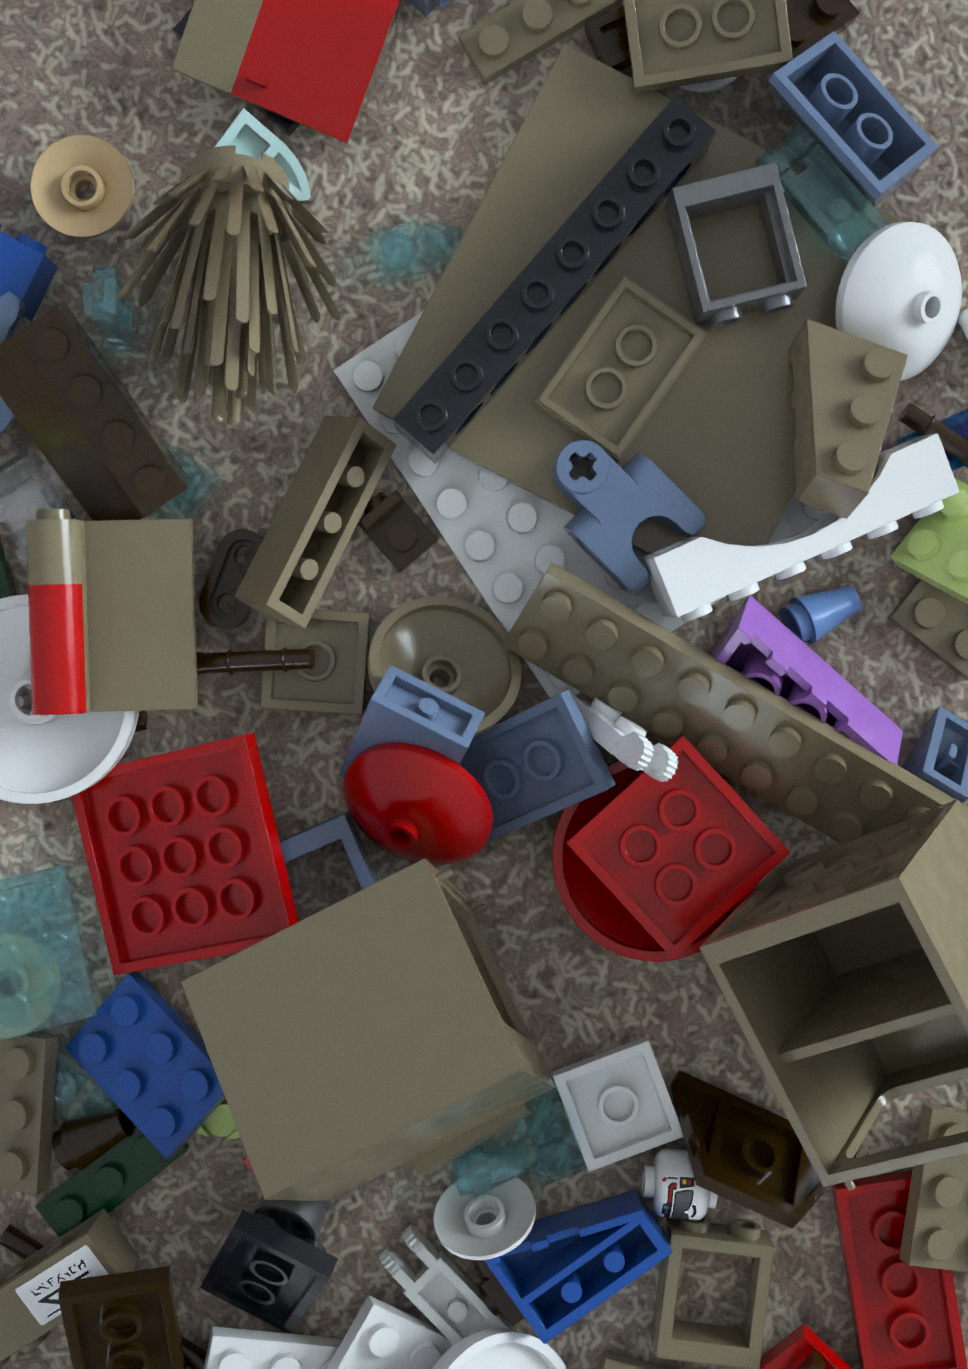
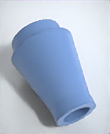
[780,584,862,644]

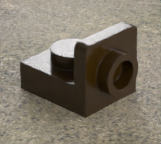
[358,490,438,573]

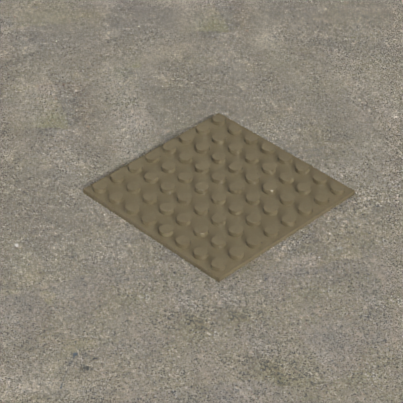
[373,43,903,601]

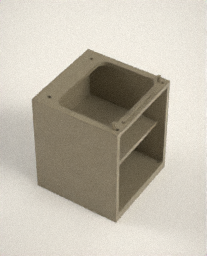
[699,799,968,1191]
[181,858,555,1201]

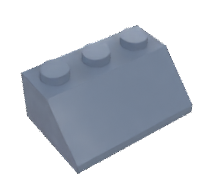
[768,31,938,206]

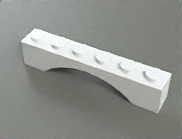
[640,433,960,622]

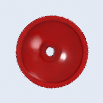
[343,742,493,865]

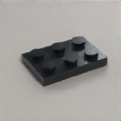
[200,1209,338,1334]

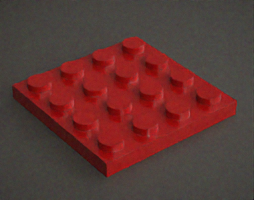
[72,732,299,975]

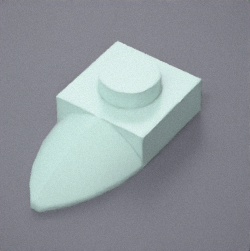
[213,108,311,201]

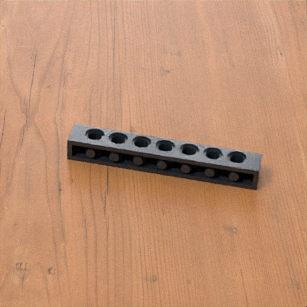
[393,95,716,464]

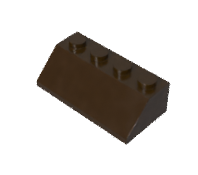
[0,302,189,521]

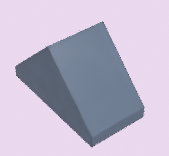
[902,706,968,803]

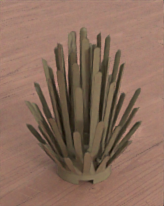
[117,145,340,426]

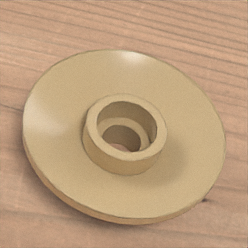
[30,135,134,239]

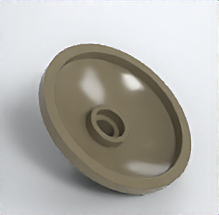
[367,596,522,736]

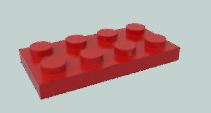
[832,1170,968,1369]

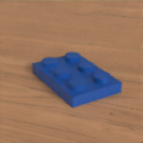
[65,971,225,1159]

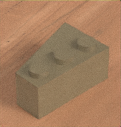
[788,319,908,519]

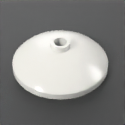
[835,222,962,381]

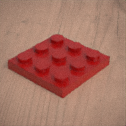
[565,735,791,960]

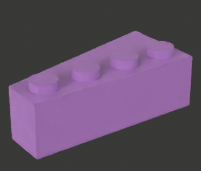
[708,595,903,764]

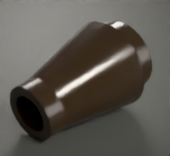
[52,1108,134,1170]

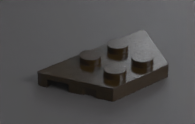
[670,1070,857,1229]

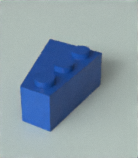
[484,1189,672,1344]

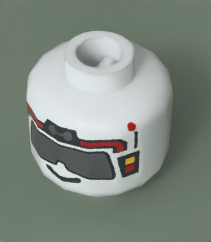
[642,1148,718,1220]

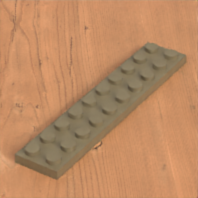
[502,562,968,843]

